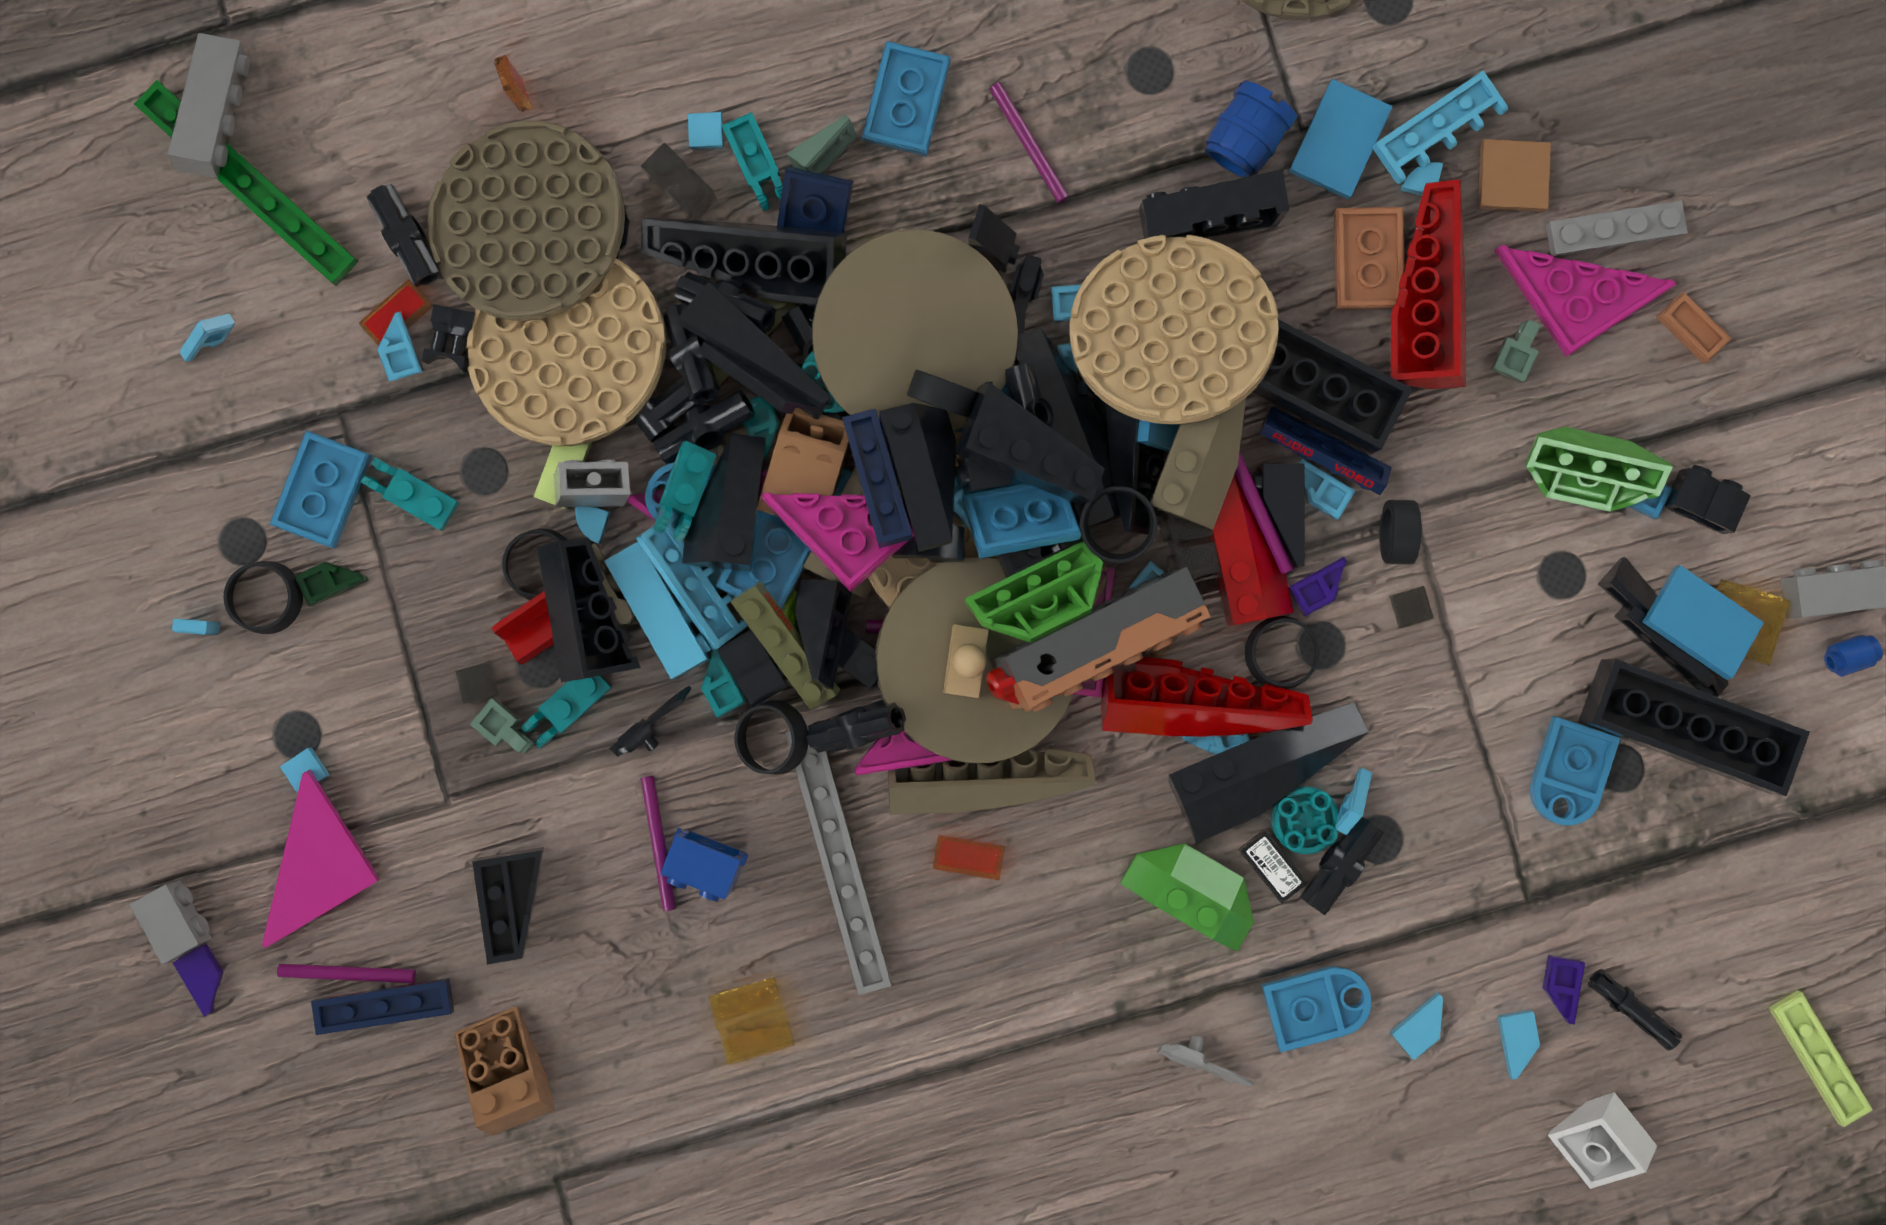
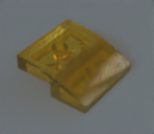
[1717,579,1790,666]
[709,977,795,1065]

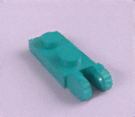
[721,112,783,212]
[654,441,717,541]
[360,457,460,531]
[520,675,613,749]

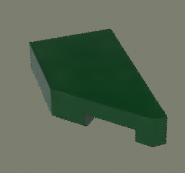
[295,562,369,607]

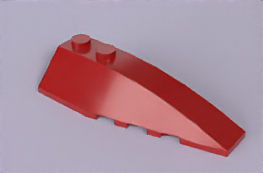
[1391,179,1466,389]
[1206,474,1294,626]
[1101,657,1313,737]

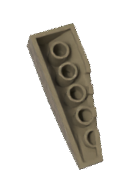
[1150,398,1246,530]
[888,749,1096,815]

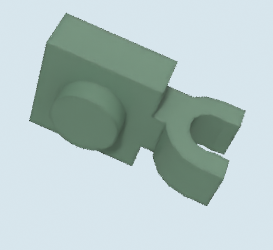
[1491,319,1541,383]
[470,698,535,753]

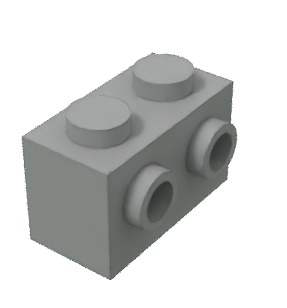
[554,460,630,507]
[129,880,212,965]

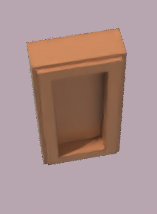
[1656,291,1732,364]

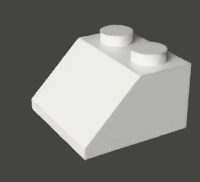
[1548,1092,1657,1189]

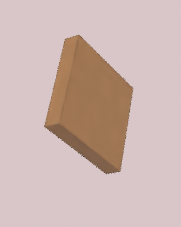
[1478,139,1551,212]

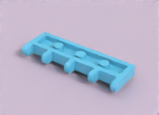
[1372,71,1508,184]
[636,512,748,650]

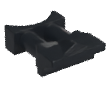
[422,304,475,372]

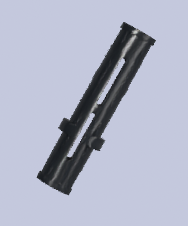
[1588,969,1682,1051]

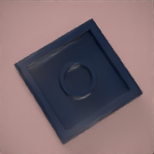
[777,166,854,232]

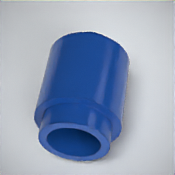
[1824,635,1883,677]

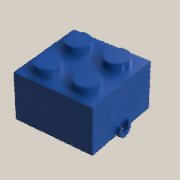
[660,827,748,902]

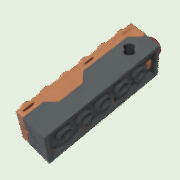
[986,567,1211,712]

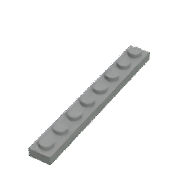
[786,726,892,995]

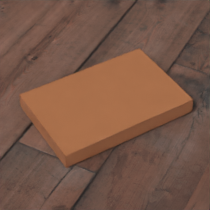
[1334,207,1404,310]

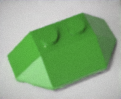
[1525,427,1673,512]
[965,541,1103,643]
[1120,843,1254,951]

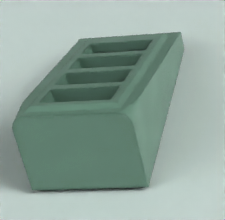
[787,115,857,174]

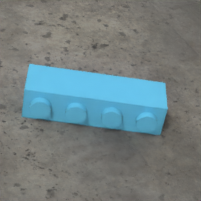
[604,542,712,679]

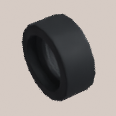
[907,369,977,417]
[1379,500,1422,565]

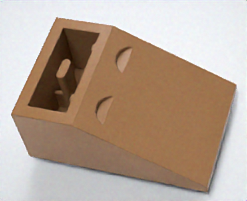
[757,408,851,516]
[454,1006,555,1136]

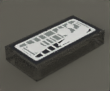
[1238,829,1308,904]

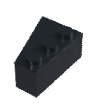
[472,847,544,965]

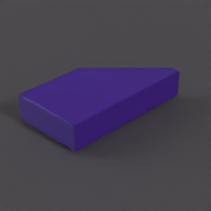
[1288,557,1347,616]
[173,943,223,1017]
[1542,955,1585,1025]

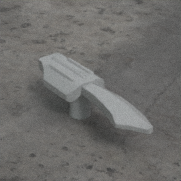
[1157,1036,1254,1087]

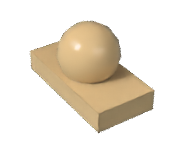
[943,624,989,698]

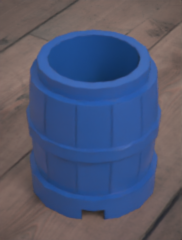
[1205,80,1298,178]

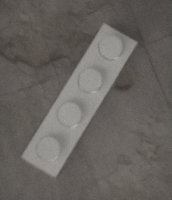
[1546,200,1688,257]

